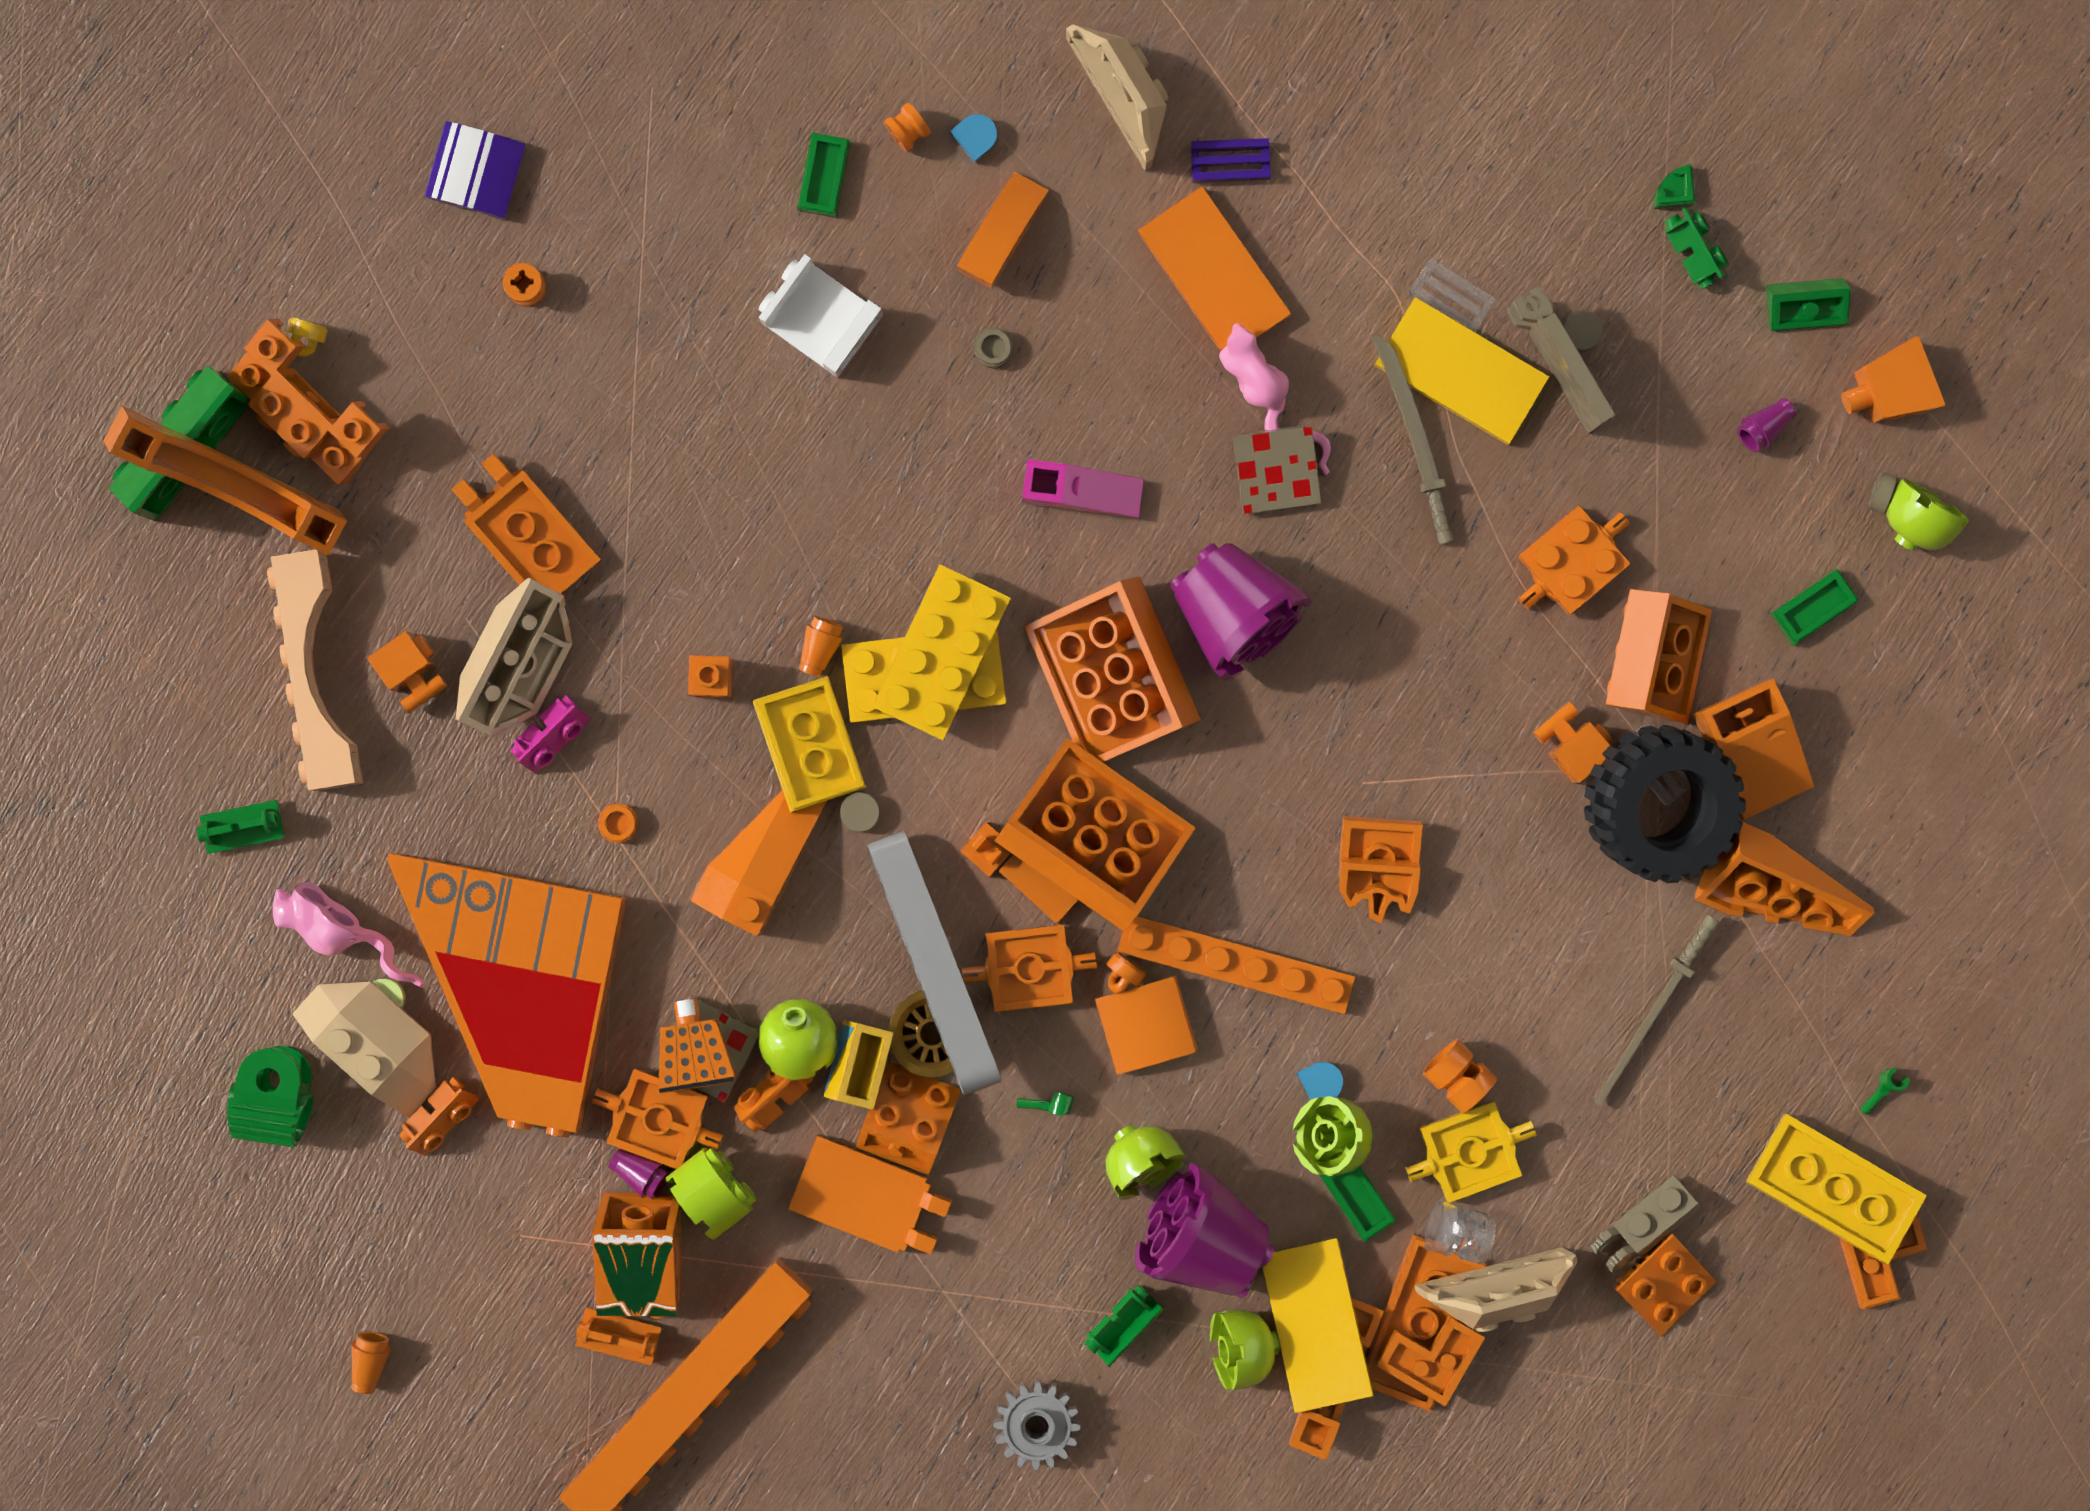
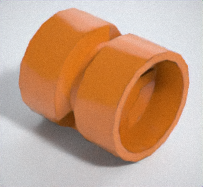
[1422,1038,1498,1114]

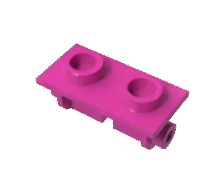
[510,695,591,774]

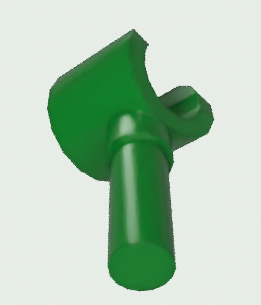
[1860,1067,1910,1115]
[1016,1090,1074,1116]

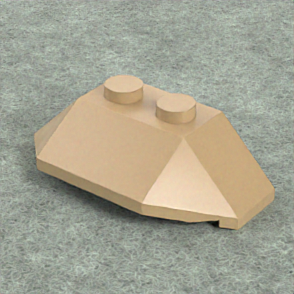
[1066,24,1169,171]
[456,578,572,737]
[293,981,437,1118]
[1415,1247,1577,1332]

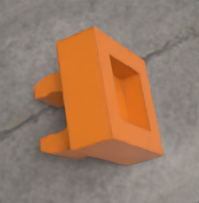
[960,822,1011,877]

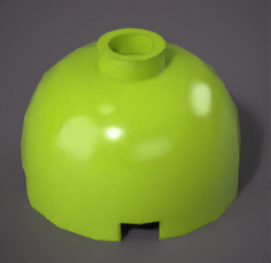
[1886,478,1969,552]
[759,998,838,1080]
[1293,1096,1373,1176]
[1105,1125,1186,1200]
[1210,1309,1280,1391]

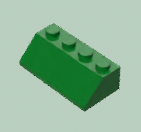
[108,365,251,522]

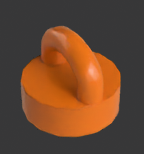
[1106,952,1146,993]

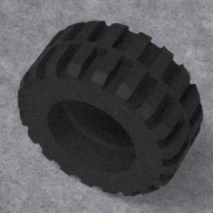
[1584,725,1746,883]

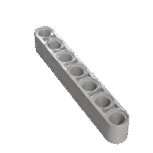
[867,831,1002,1096]

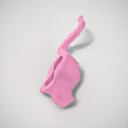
[1219,323,1331,475]
[273,882,425,987]

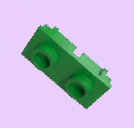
[1664,208,1729,290]
[196,800,285,854]
[1083,1285,1164,1367]

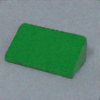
[1766,278,1851,331]

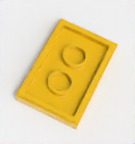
[753,676,866,813]

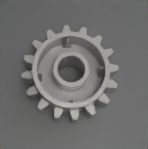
[993,1379,1080,1470]

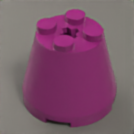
[1170,543,1311,680]
[1135,1163,1274,1298]

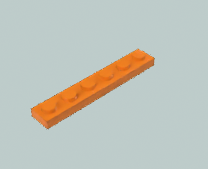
[1117,916,1355,1014]

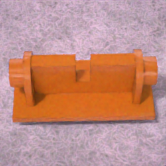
[734,1068,813,1133]
[399,1076,480,1156]
[575,1307,662,1366]

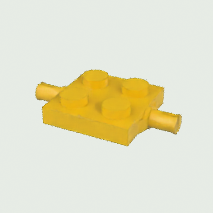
[1405,1100,1537,1203]

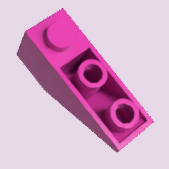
[1022,459,1144,518]

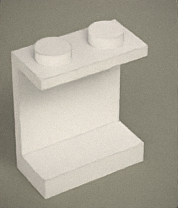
[758,254,883,378]

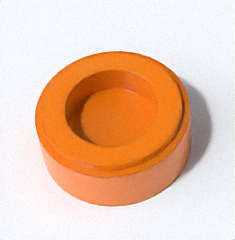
[598,804,639,843]

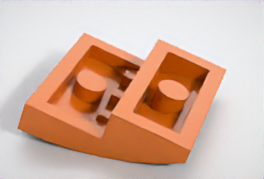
[1095,976,1198,1075]

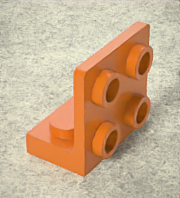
[855,1062,961,1175]

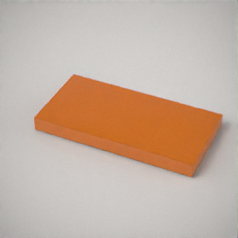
[1137,186,1291,352]
[1365,1234,1488,1412]

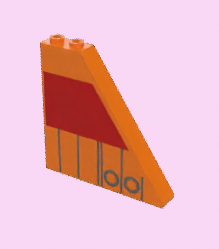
[387,853,627,1138]

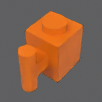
[367,631,448,714]
[1533,702,1613,784]

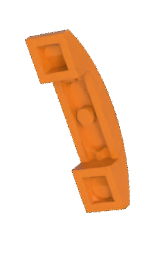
[1289,1298,1384,1460]

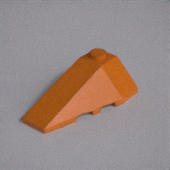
[691,790,827,936]
[1695,820,1874,936]

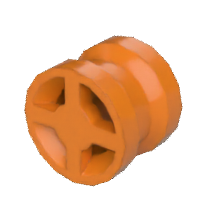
[883,102,932,153]
[503,263,547,307]

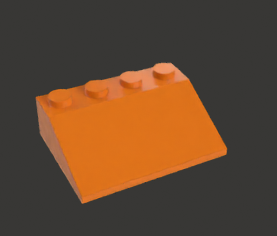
[1024,576,1201,762]
[995,738,1196,931]

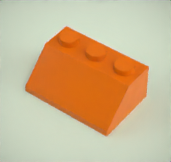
[1606,589,1712,724]

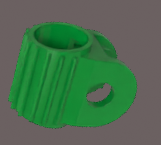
[227,1046,314,1148]

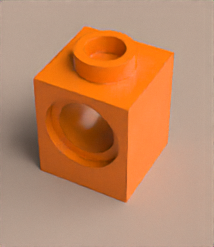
[688,655,734,698]

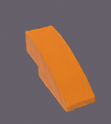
[957,172,1049,290]

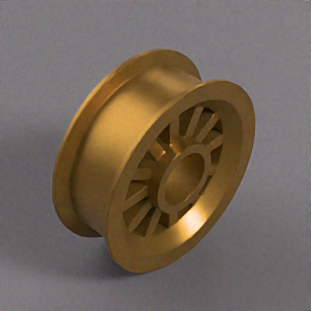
[888,990,954,1077]

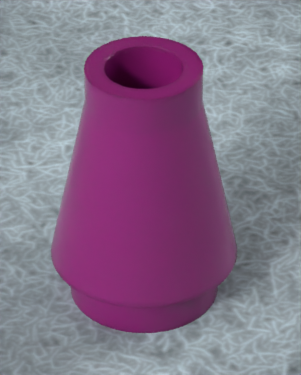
[1737,398,1797,452]
[608,1148,670,1200]

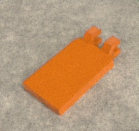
[451,454,601,594]
[788,1134,953,1254]

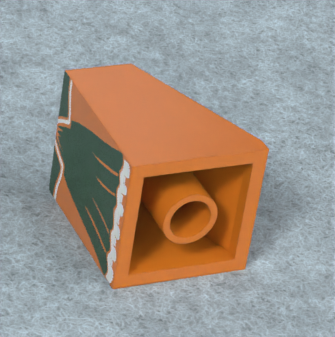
[592,1192,682,1319]

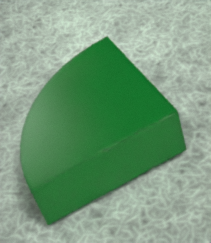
[1654,164,1695,209]

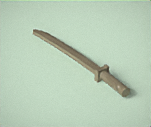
[1372,334,1454,544]
[1594,914,1720,1108]

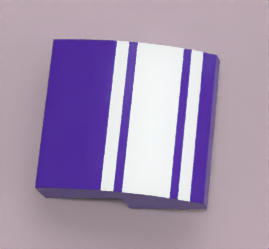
[424,121,525,220]

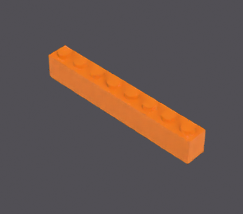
[558,1257,813,1511]

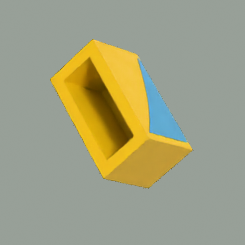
[823,1020,894,1110]

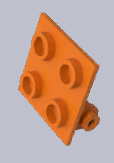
[1614,1234,1717,1337]

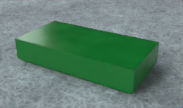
[797,132,851,218]
[1770,569,1859,646]
[1319,1166,1397,1242]

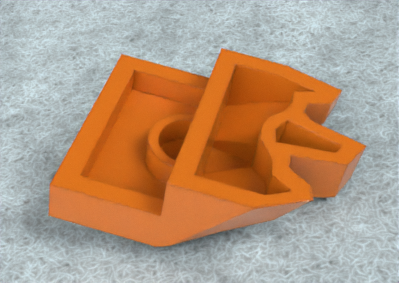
[1339,816,1423,924]

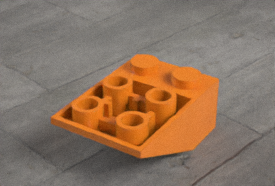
[1692,678,1814,820]

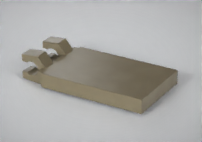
[1507,286,1615,434]

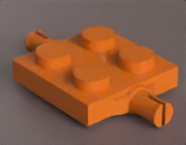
[1518,505,1630,616]
[962,924,1097,1012]
[592,1068,724,1169]

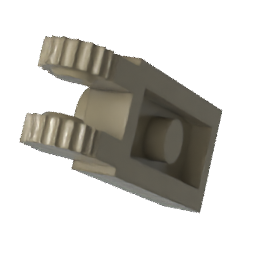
[1591,1175,1701,1273]

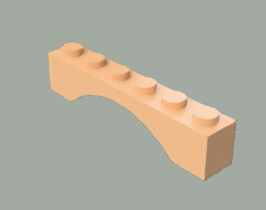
[267,549,363,791]

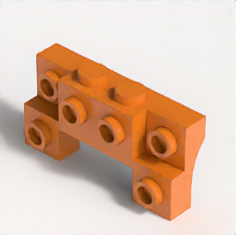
[227,319,390,485]

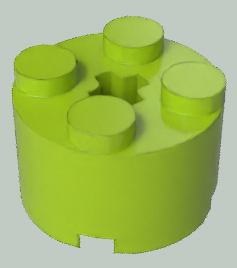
[666,1147,757,1240]

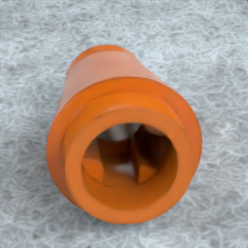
[799,616,844,677]
[351,1331,391,1394]

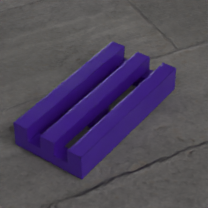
[1191,138,1271,183]

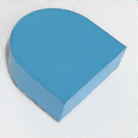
[950,114,997,163]
[1296,1061,1343,1100]

